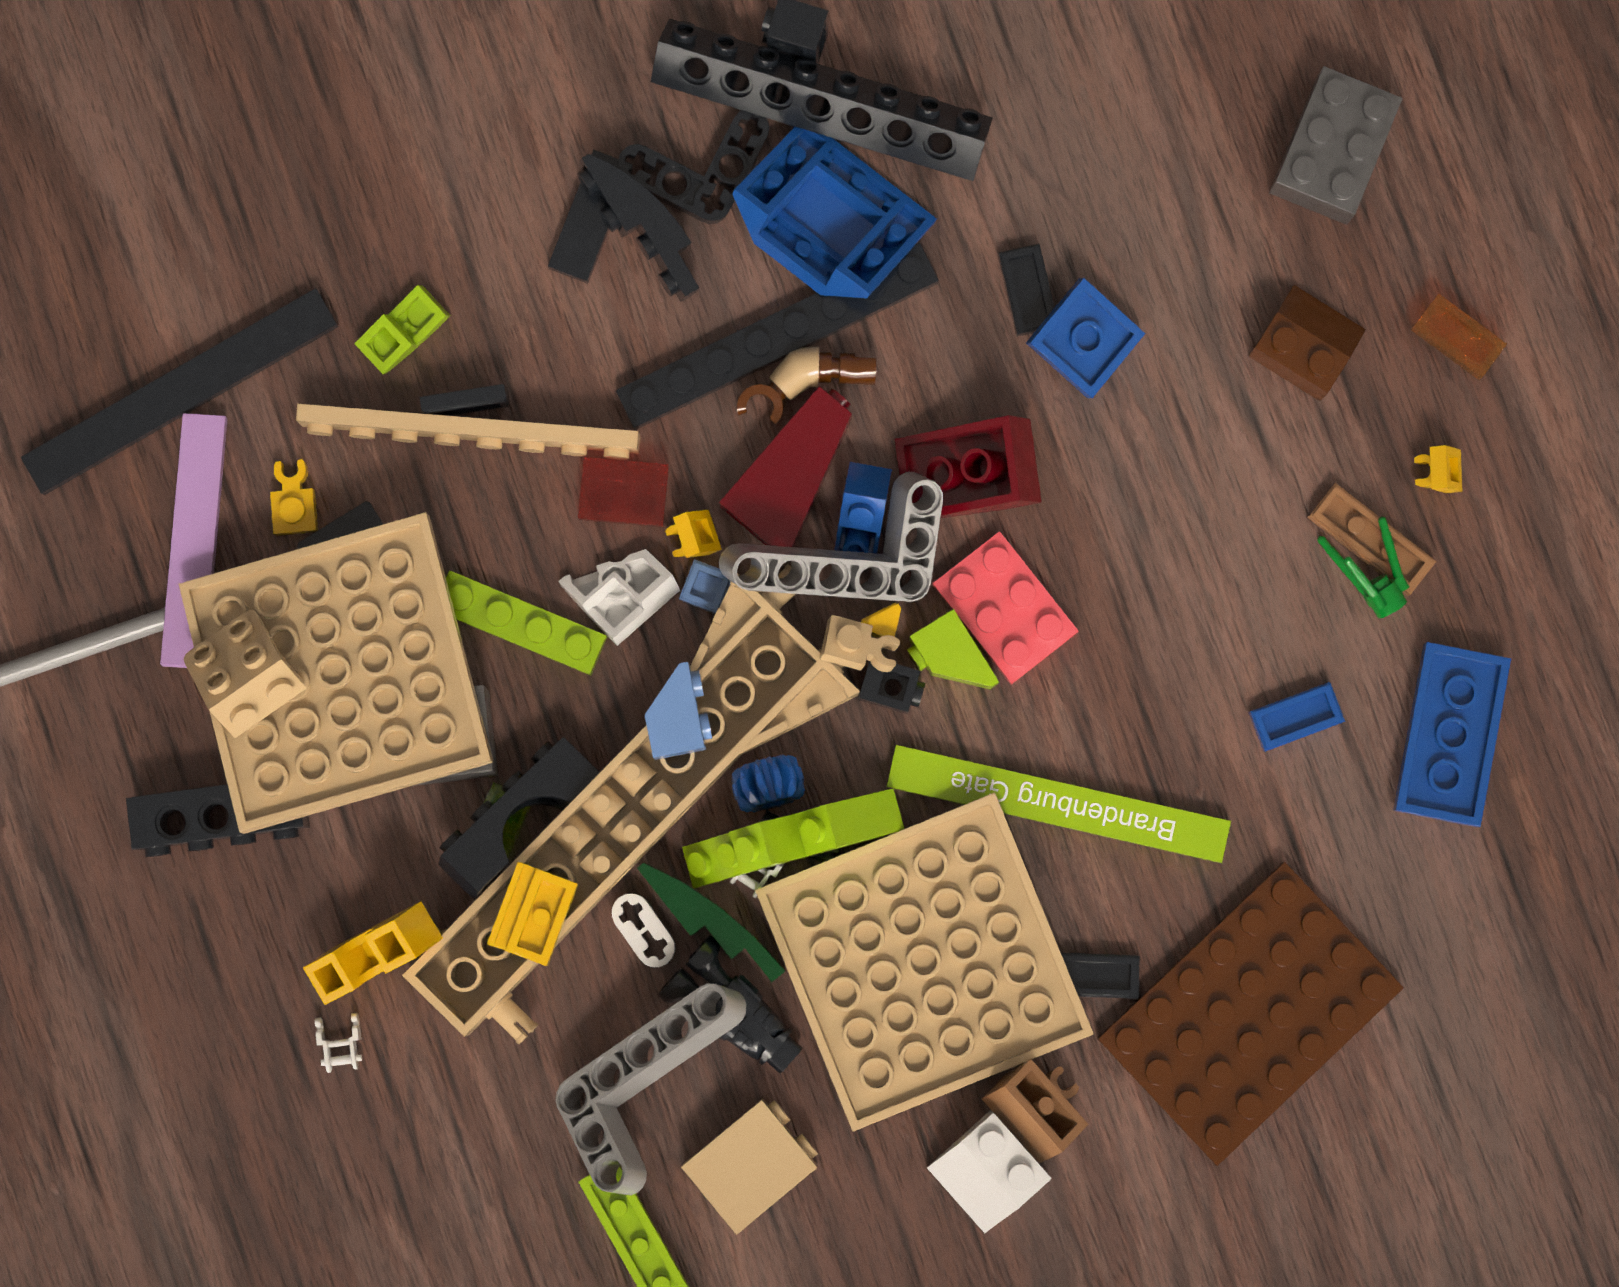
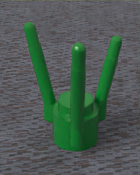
[1317,516,1410,619]

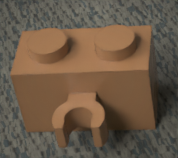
[982,1059,1089,1164]

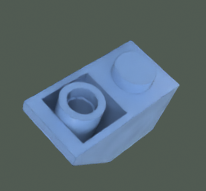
[645,662,712,760]

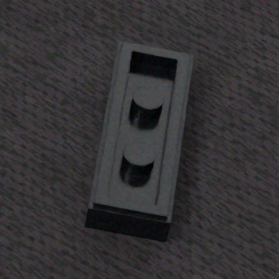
[548,149,633,284]

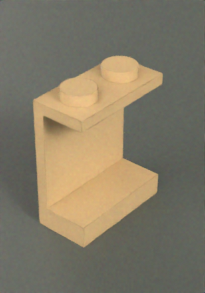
[681,1098,818,1235]

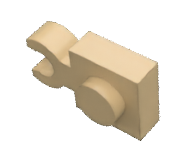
[820,615,900,672]

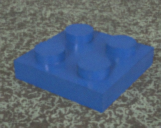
[1026,278,1146,398]

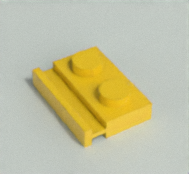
[487,862,578,966]

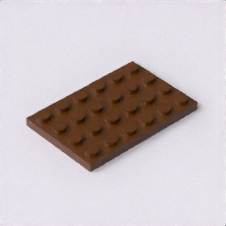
[1097,862,1404,1166]

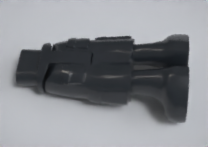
[657,935,803,1074]

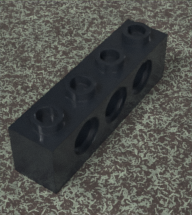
[126,784,310,857]

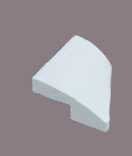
[558,549,680,646]

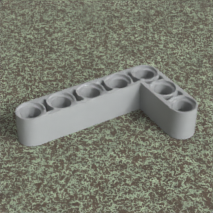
[719,472,943,602]
[556,983,746,1195]

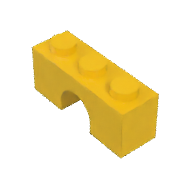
[303,901,443,1005]

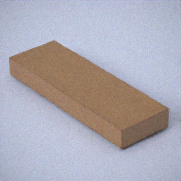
[1307,483,1437,596]

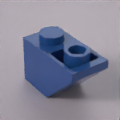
[834,462,892,554]

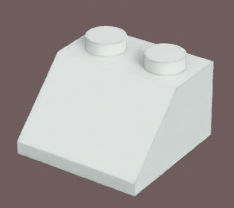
[927,1110,1052,1233]

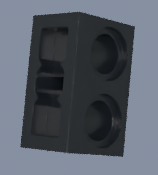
[761,0,829,64]

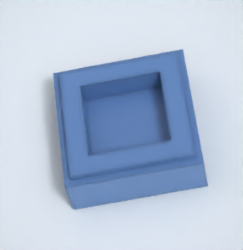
[679,559,731,614]

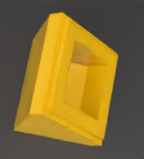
[861,602,901,638]

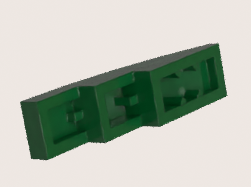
[637,863,786,982]

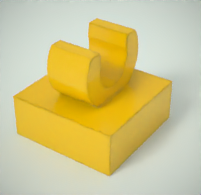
[1414,445,1463,493]
[665,510,722,558]

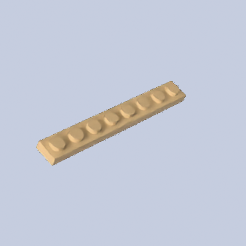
[296,404,641,460]

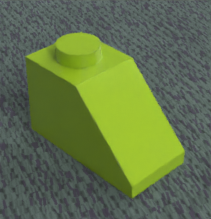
[907,609,999,689]

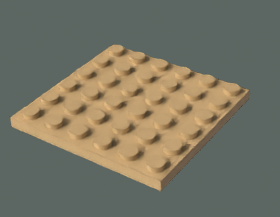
[178,512,494,834]
[755,793,1094,1131]

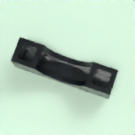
[438,737,600,900]

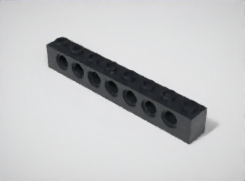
[650,18,993,181]

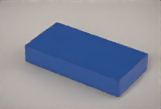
[1248,682,1345,752]

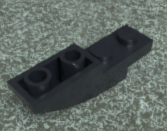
[577,154,699,302]

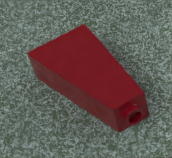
[719,386,852,547]

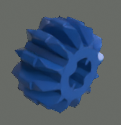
[732,755,805,813]

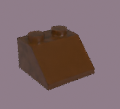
[1248,285,1366,401]

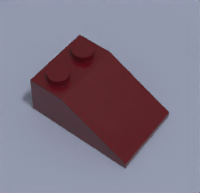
[895,415,1042,519]

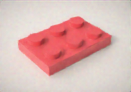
[932,531,1079,685]

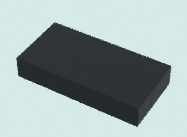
[998,244,1055,337]
[420,384,510,416]
[1061,953,1140,999]

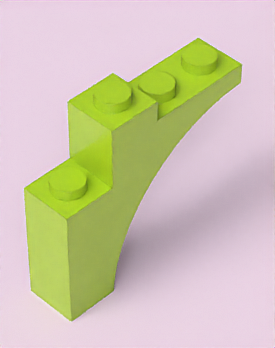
[682,789,904,889]

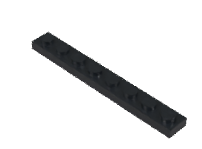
[615,243,939,430]

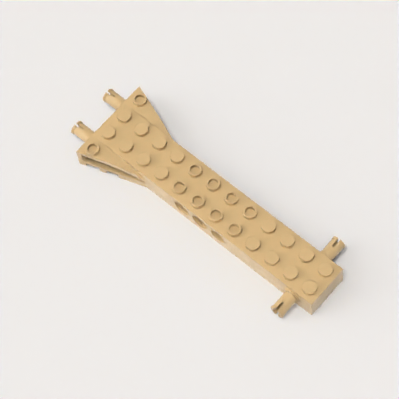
[402,564,860,1044]

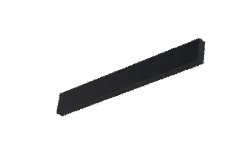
[21,288,339,495]

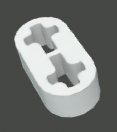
[612,894,675,967]

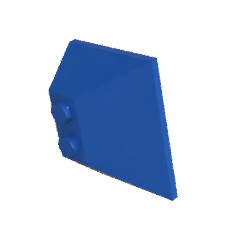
[732,127,937,298]

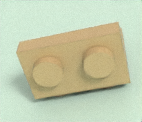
[183,610,307,738]

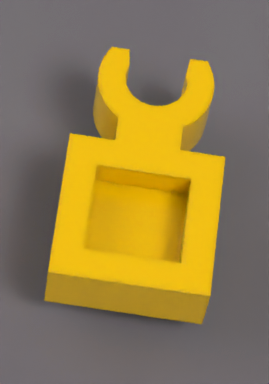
[270,459,318,536]

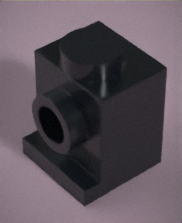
[858,661,926,714]

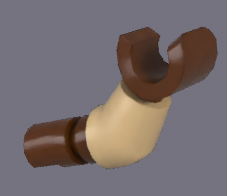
[736,347,876,425]

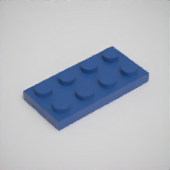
[1393,642,1511,827]

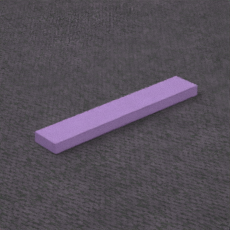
[160,413,227,668]

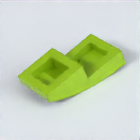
[354,285,451,374]

